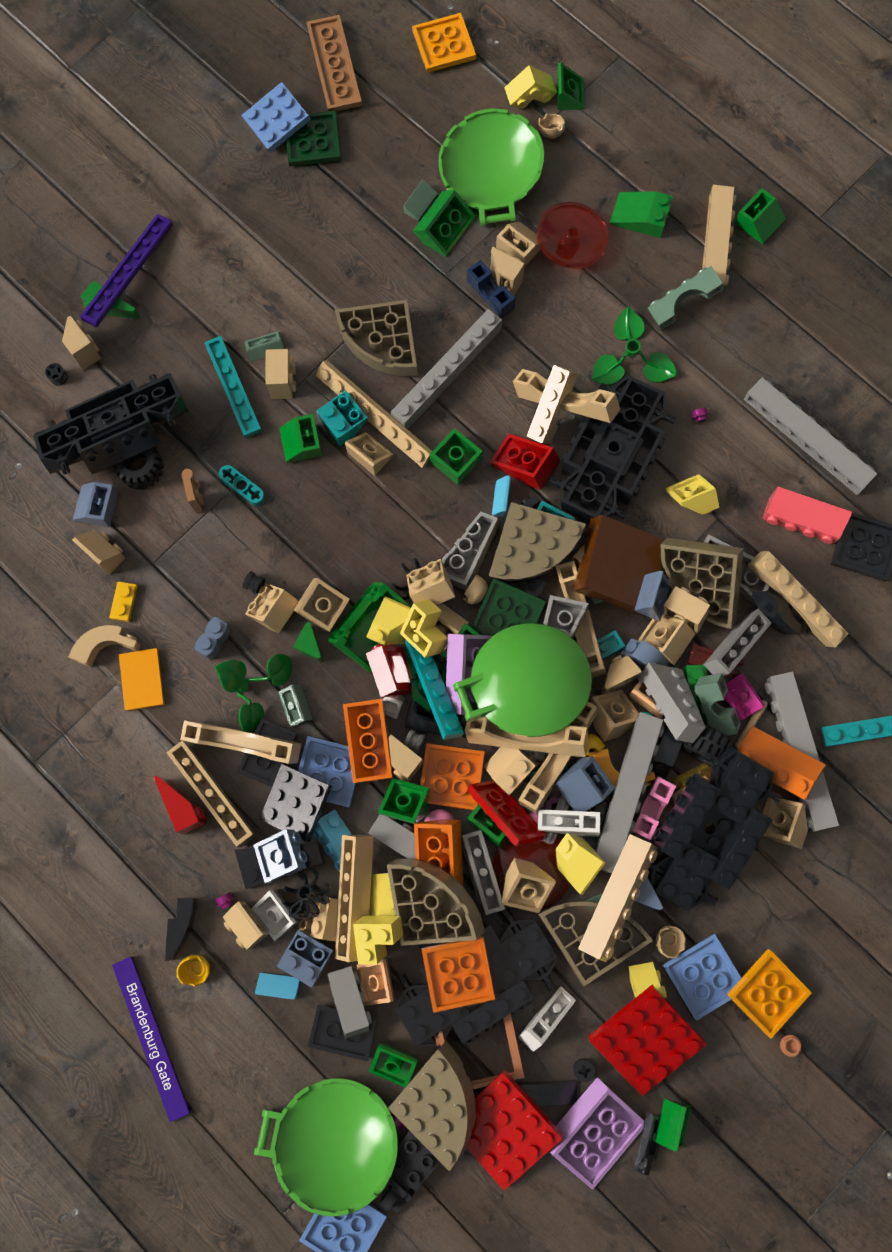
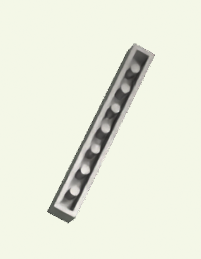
[391,309,502,430]
[744,377,877,495]
[765,671,839,832]
[595,712,665,874]

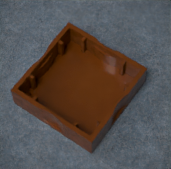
[573,515,664,615]

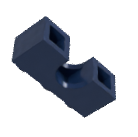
[467,260,515,319]

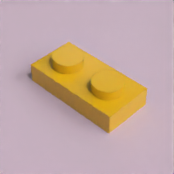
[109,582,138,622]

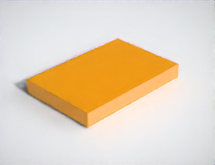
[119,648,165,711]

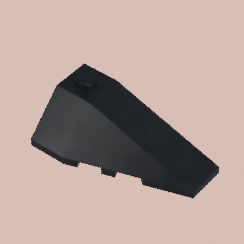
[404,696,467,738]

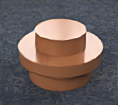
[780,1035,801,1057]

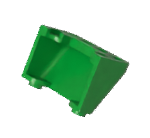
[328,582,411,672]

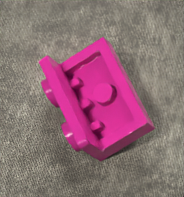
[724,673,765,721]

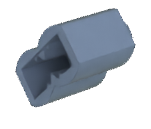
[195,617,231,660]

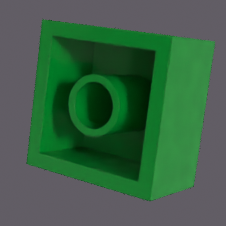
[430,428,483,485]

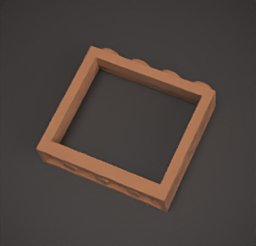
[435,993,524,1089]

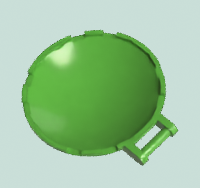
[438,109,544,227]
[453,623,592,737]
[254,1078,398,1216]

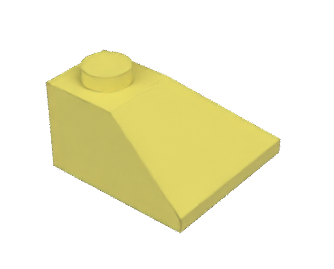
[665,474,719,515]
[367,596,411,645]
[556,833,606,895]

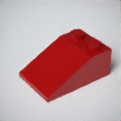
[490,434,560,490]
[153,776,207,835]

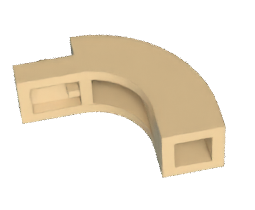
[68,625,141,667]

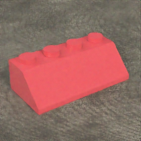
[762,487,852,544]

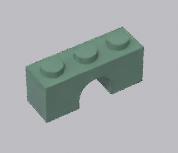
[694,673,741,736]

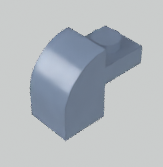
[621,638,669,670]

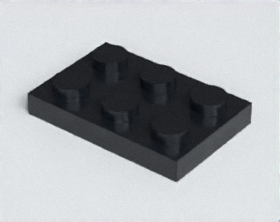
[237,718,298,787]
[308,1004,378,1061]

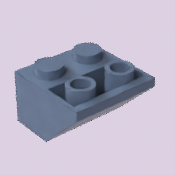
[73,482,119,527]
[555,756,615,812]
[277,930,333,988]

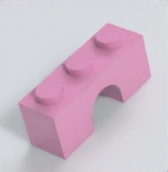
[629,777,676,841]

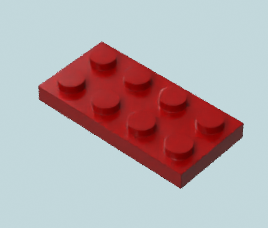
[467,780,546,846]

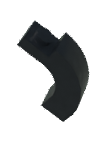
[650,723,683,778]

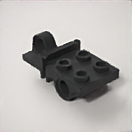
[379,1130,440,1215]

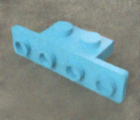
[313,810,352,872]

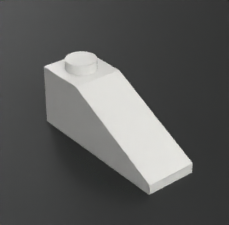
[538,810,600,837]
[518,986,576,1052]

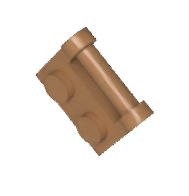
[182,469,205,514]

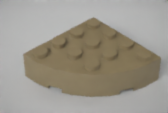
[335,300,418,377]
[489,502,586,581]
[661,538,744,629]
[387,859,485,946]
[538,901,653,986]
[388,1041,476,1171]

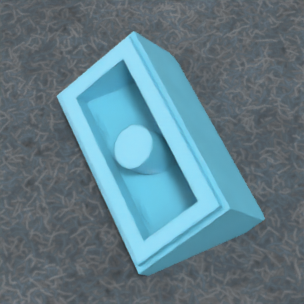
[492,476,511,517]
[255,972,300,1000]

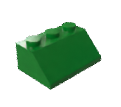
[413,190,476,256]

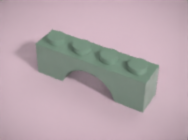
[648,266,724,330]

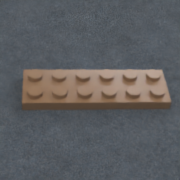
[306,15,362,111]

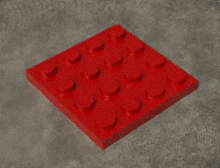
[588,984,707,1096]
[467,1070,564,1190]

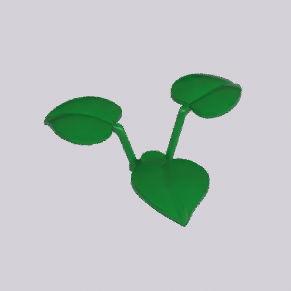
[592,307,676,385]
[214,654,292,733]

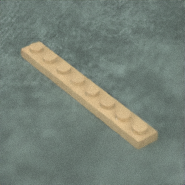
[316,360,432,468]

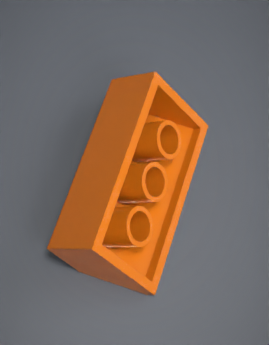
[343,699,395,783]
[737,726,826,800]
[414,819,464,887]

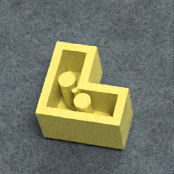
[504,65,557,110]
[400,599,448,658]
[353,916,403,965]
[629,962,667,998]

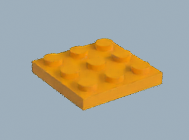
[412,13,476,73]
[727,949,812,1039]

